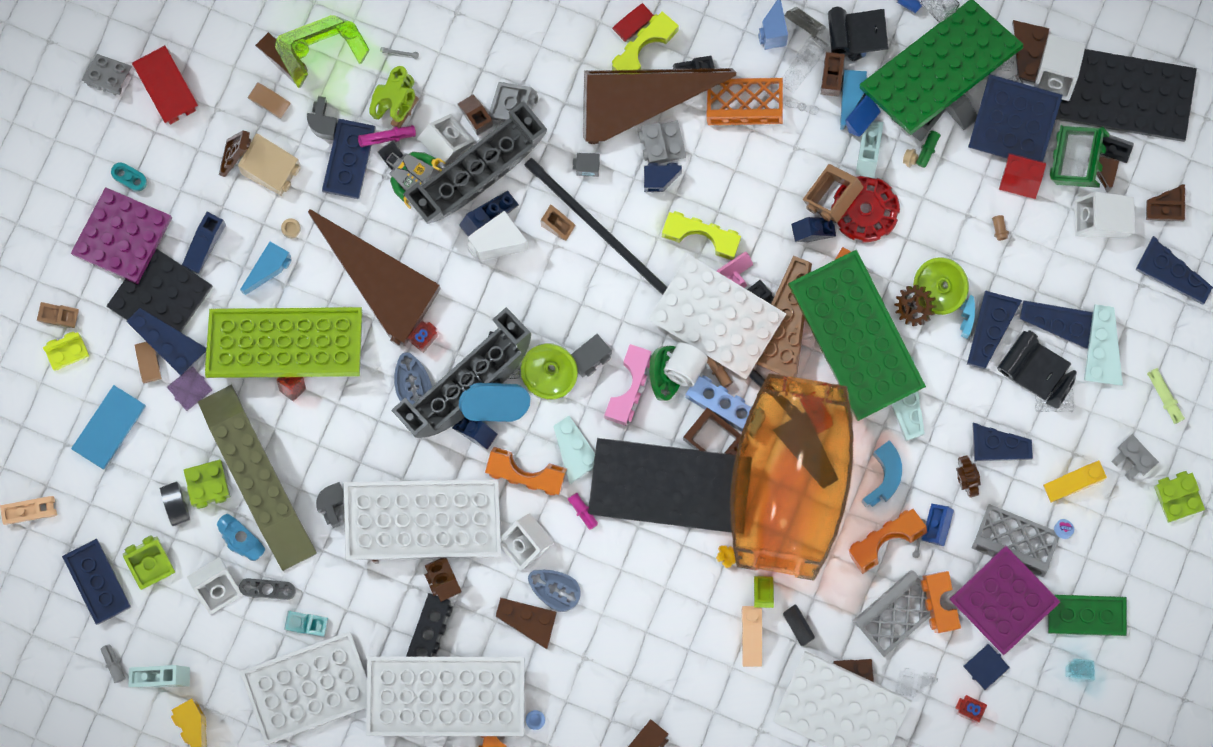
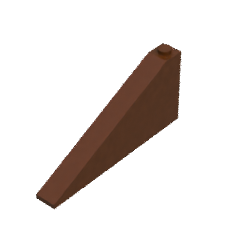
[583,68,737,144]
[308,209,441,346]

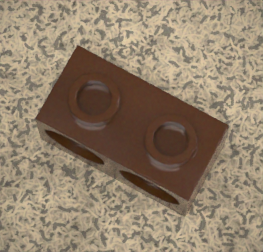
[820,52,845,97]
[424,558,462,602]

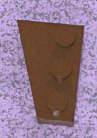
[1012,20,1050,83]

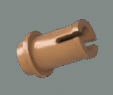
[992,215,1009,241]

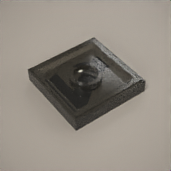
[784,7,826,37]

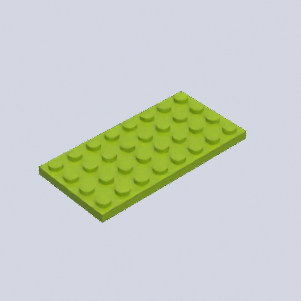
[205,307,362,378]

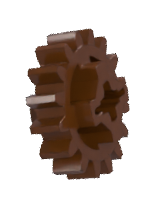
[894,285,937,326]
[956,455,981,498]

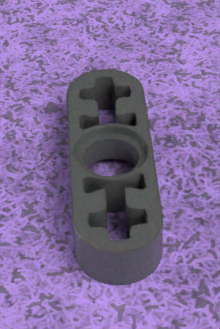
[239,578,296,600]

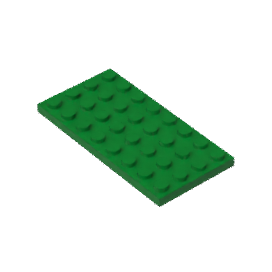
[859,0,1023,135]
[788,249,926,421]

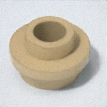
[903,149,918,168]

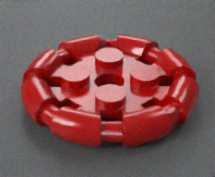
[831,176,900,243]

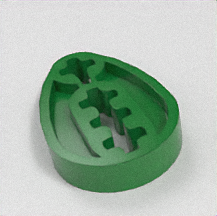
[649,346,680,401]

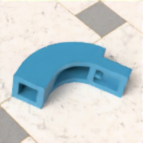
[861,440,902,507]

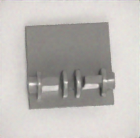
[82,54,132,96]

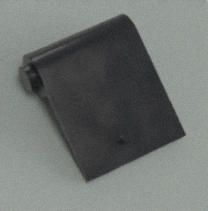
[828,6,888,56]
[997,330,1071,401]

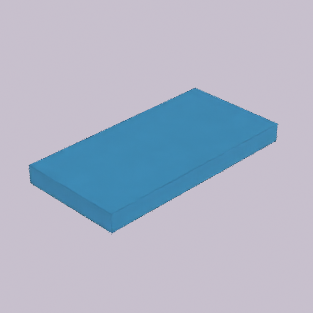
[71,385,146,470]

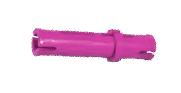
[358,125,416,147]

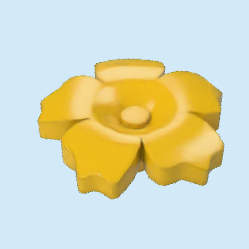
[716,545,737,568]

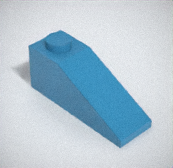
[840,70,868,130]
[240,241,292,295]

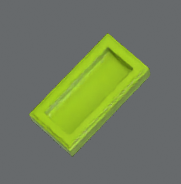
[754,576,774,608]

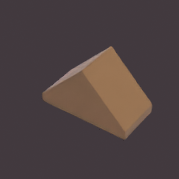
[540,204,576,241]

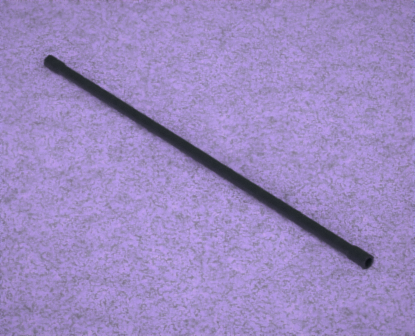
[524,157,802,418]

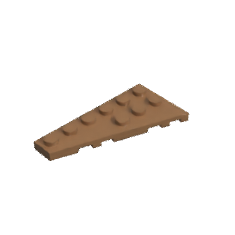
[756,256,812,381]

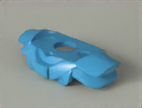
[217,514,265,561]

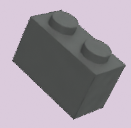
[571,333,612,378]

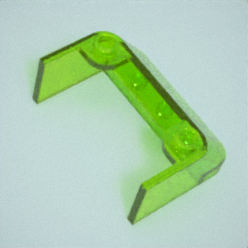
[275,15,370,88]

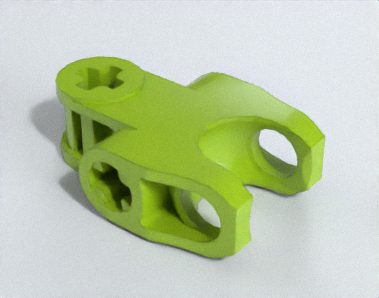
[369,66,415,122]

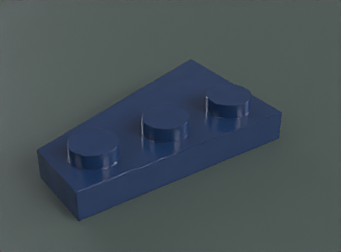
[972,422,1033,462]

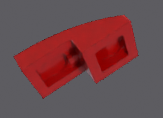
[612,3,654,42]

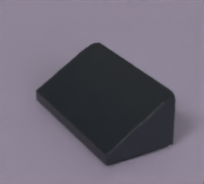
[1100,135,1134,163]
[1046,370,1077,409]
[783,604,815,646]

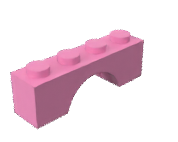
[604,344,652,426]

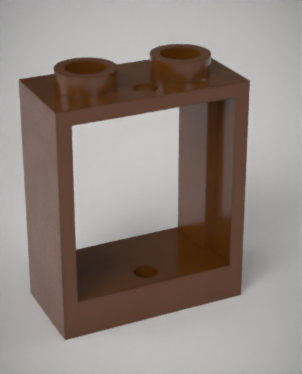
[683,407,743,454]

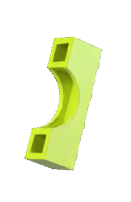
[612,11,679,70]
[662,211,741,261]

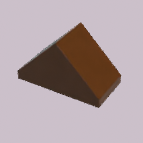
[1088,156,1119,192]

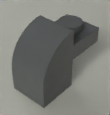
[307,96,338,140]
[316,482,344,528]

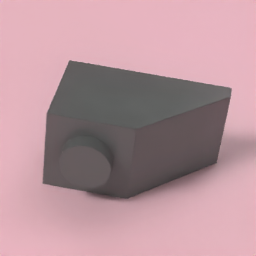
[946,94,977,130]

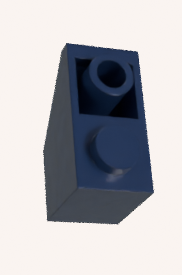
[644,163,682,192]
[791,217,836,242]
[452,417,498,450]

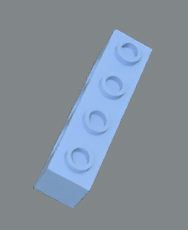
[685,375,763,437]

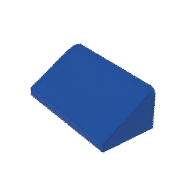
[845,95,881,137]
[922,503,954,546]

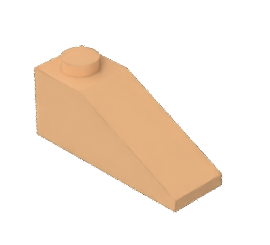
[741,606,762,667]

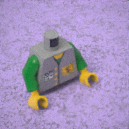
[386,151,446,209]

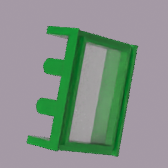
[1050,125,1110,188]

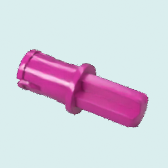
[568,493,598,530]

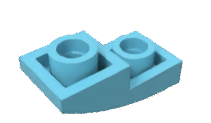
[960,295,975,339]

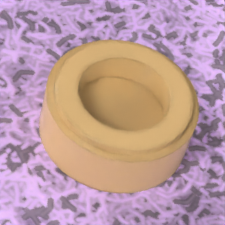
[281,218,301,238]

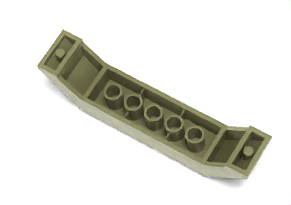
[198,384,317,571]

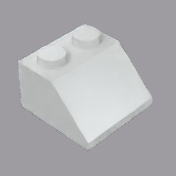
[418,114,475,165]
[501,513,554,571]
[187,557,243,615]

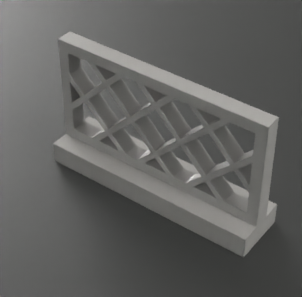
[971,504,1059,577]
[852,570,942,657]

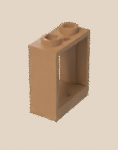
[803,164,863,223]

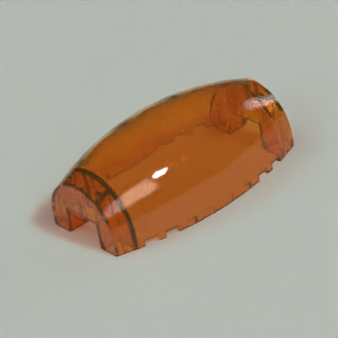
[730,373,854,581]

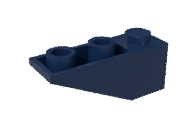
[459,190,519,236]
[182,211,226,274]

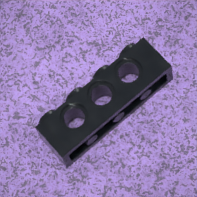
[406,593,453,657]

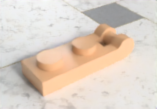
[0,496,57,525]

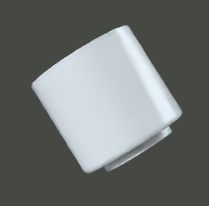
[664,342,708,387]

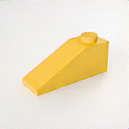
[1043,460,1107,503]

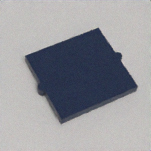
[963,644,1010,690]

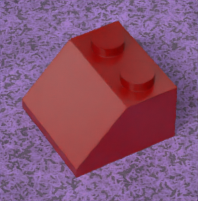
[999,153,1046,199]

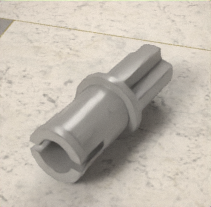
[100,644,126,683]

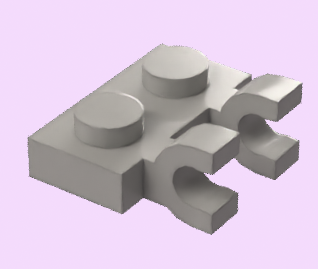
[1111,434,1159,481]

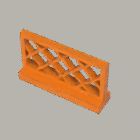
[707,78,783,125]

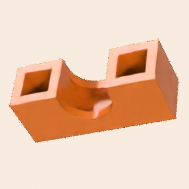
[921,571,961,633]

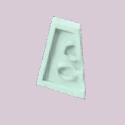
[553,416,595,485]

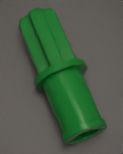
[916,130,941,168]

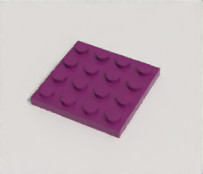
[71,187,173,284]
[949,545,1060,655]

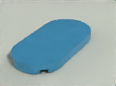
[459,383,530,422]

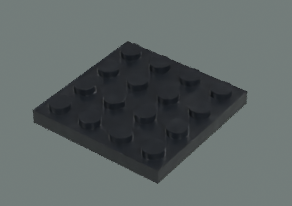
[106,248,213,332]

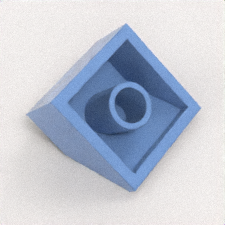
[758,0,788,50]

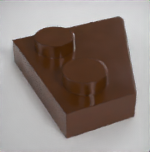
[1146,184,1185,222]

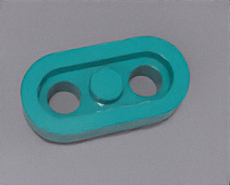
[111,162,147,192]

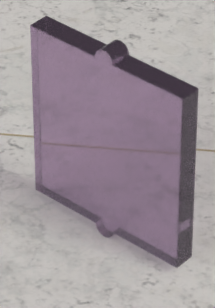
[167,366,213,411]

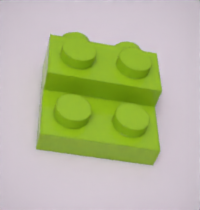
[183,459,231,509]
[1154,471,1205,523]
[122,535,175,590]

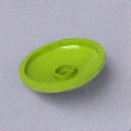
[913,257,969,315]
[521,343,578,399]

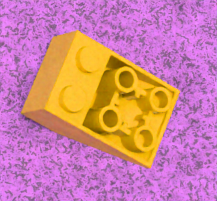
[171,698,207,747]

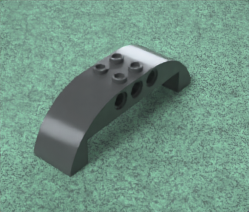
[403,100,547,224]
[391,307,531,438]

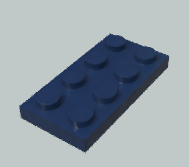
[322,118,376,199]
[62,538,132,625]

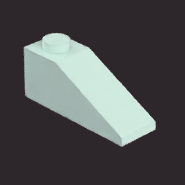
[855,121,884,178]
[128,665,190,687]

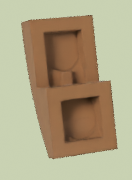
[247,82,291,119]
[36,302,79,328]
[134,342,162,384]

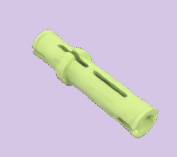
[1147,368,1185,424]

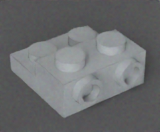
[488,82,539,122]
[638,120,686,164]

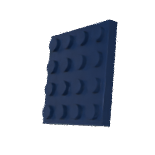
[968,74,1063,162]

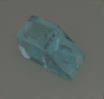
[1065,659,1095,682]

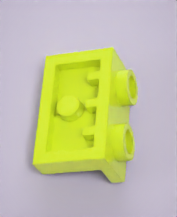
[43,332,89,371]

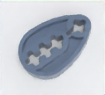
[394,352,432,405]
[528,569,581,612]

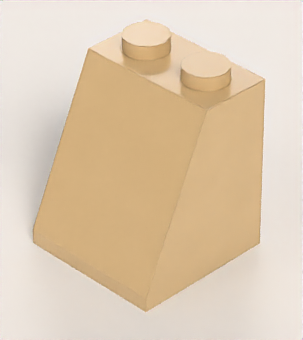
[238,133,301,196]

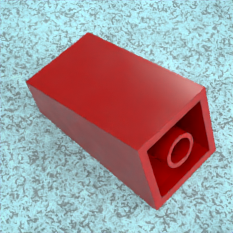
[132,45,198,125]

